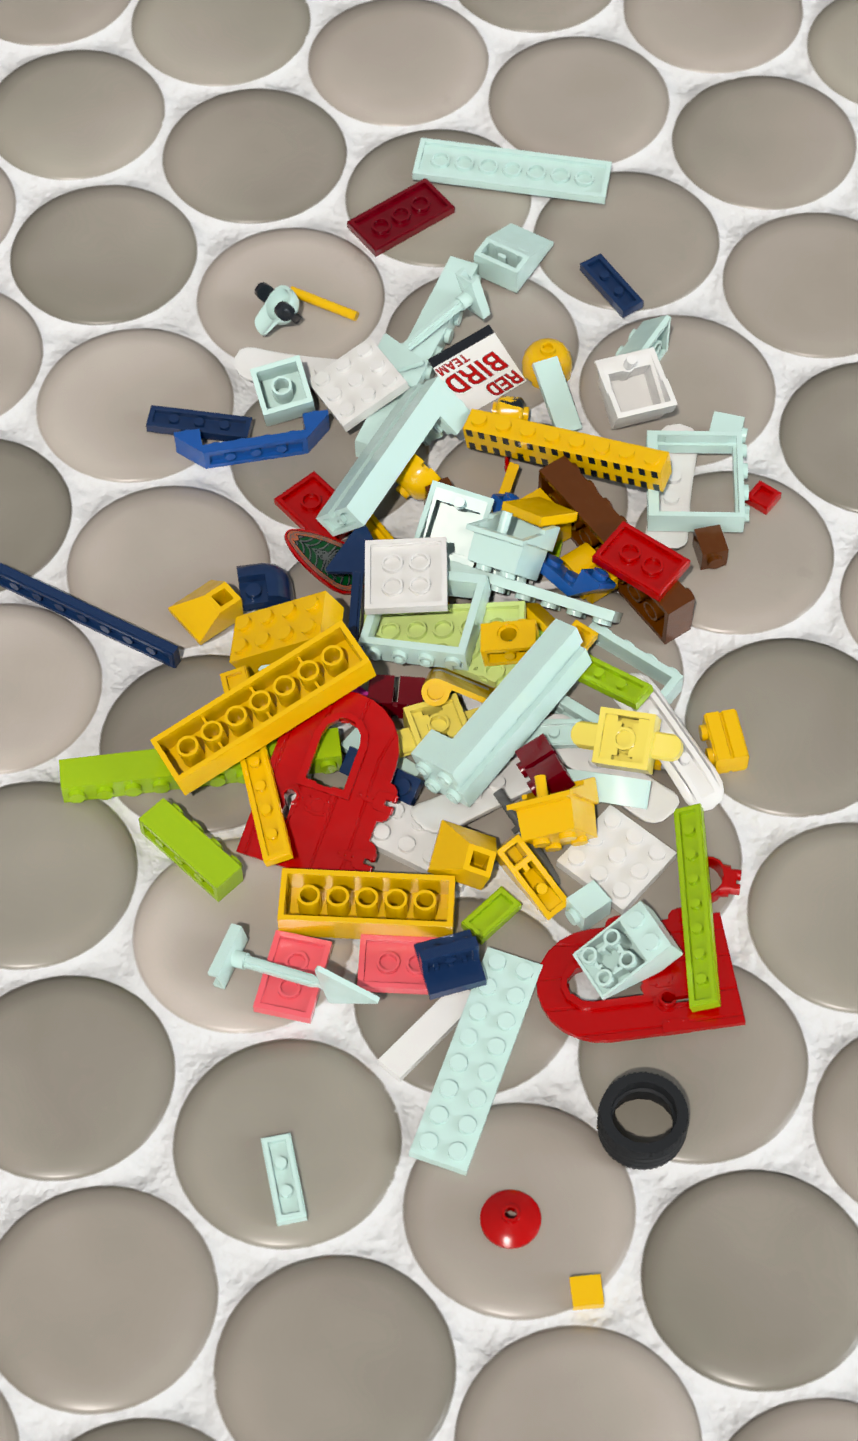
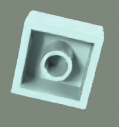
[250,355,315,427]

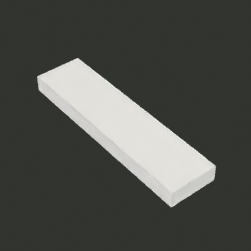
[378,990,471,1082]

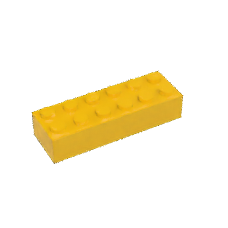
[277,868,455,939]

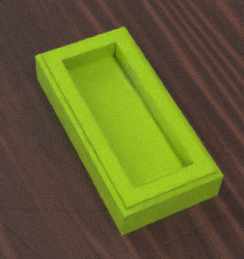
[461,886,522,945]

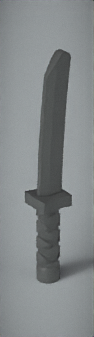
[493,788,561,886]

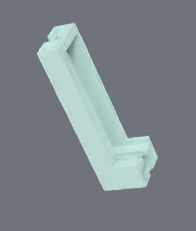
[316,376,471,537]
[411,619,592,808]

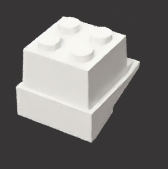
[594,347,677,430]

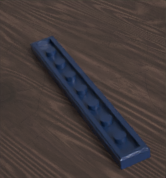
[0,563,181,668]

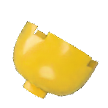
[522,338,573,389]
[395,453,441,500]

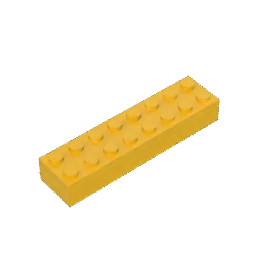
[150,620,376,796]

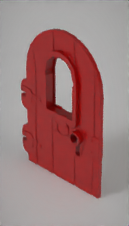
[236,692,400,872]
[537,907,746,1043]

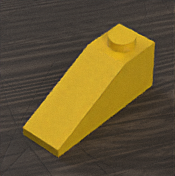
[495,834,567,920]

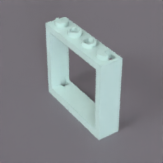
[646,430,750,532]
[358,571,491,671]
[551,622,683,723]

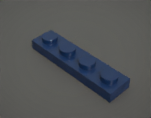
[146,405,253,441]

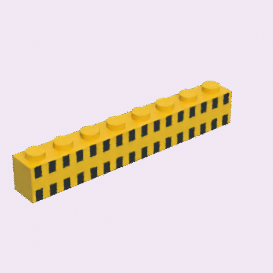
[463,409,672,492]

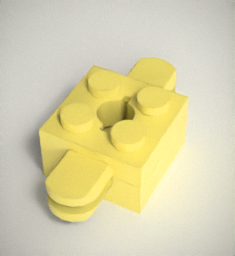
[397,693,479,758]
[571,707,684,775]

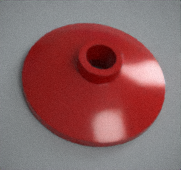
[480,1190,541,1249]

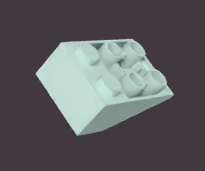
[474,223,554,293]
[572,901,683,1000]

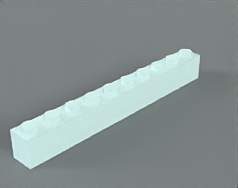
[355,256,481,457]

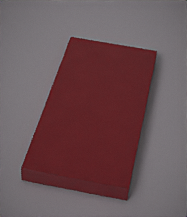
[347,178,455,257]

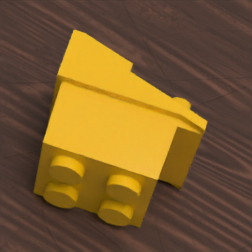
[506,775,599,852]

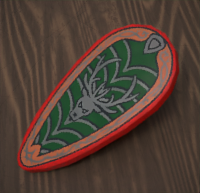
[284,529,365,594]

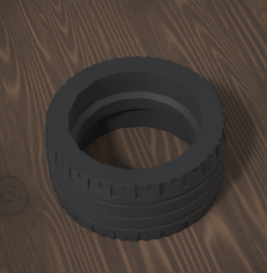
[597,1072,689,1170]

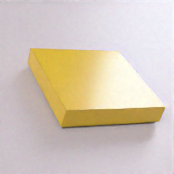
[501,497,578,527]

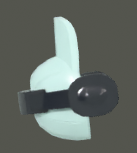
[254,282,302,336]

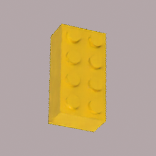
[229,590,344,677]

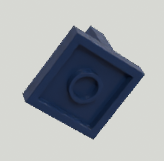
[414,929,487,1000]

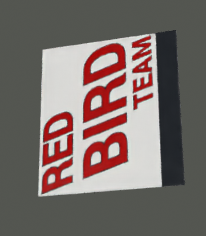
[428,325,526,411]

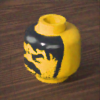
[492,396,529,421]

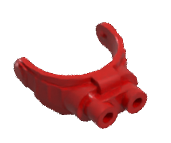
[708,856,742,903]

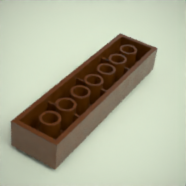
[538,455,695,645]

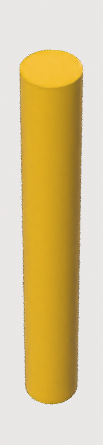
[290,286,359,321]

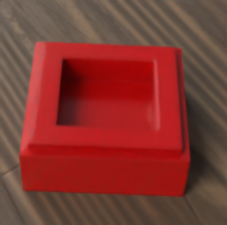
[745,480,782,515]

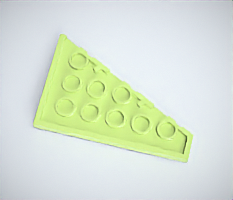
[363,601,526,687]

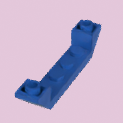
[174,410,330,469]
[491,492,616,596]

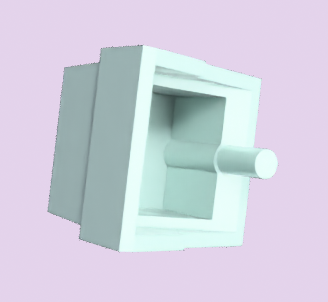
[414,480,494,567]
[465,510,560,583]

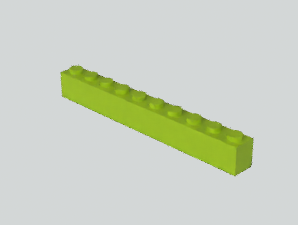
[59,728,342,803]

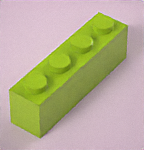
[138,798,243,902]

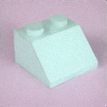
[616,315,671,361]

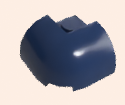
[236,563,295,611]

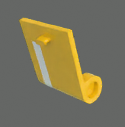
[421,667,496,706]

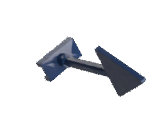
[326,525,374,653]

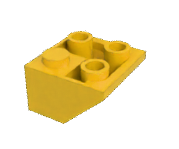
[168,580,243,645]
[427,820,497,890]

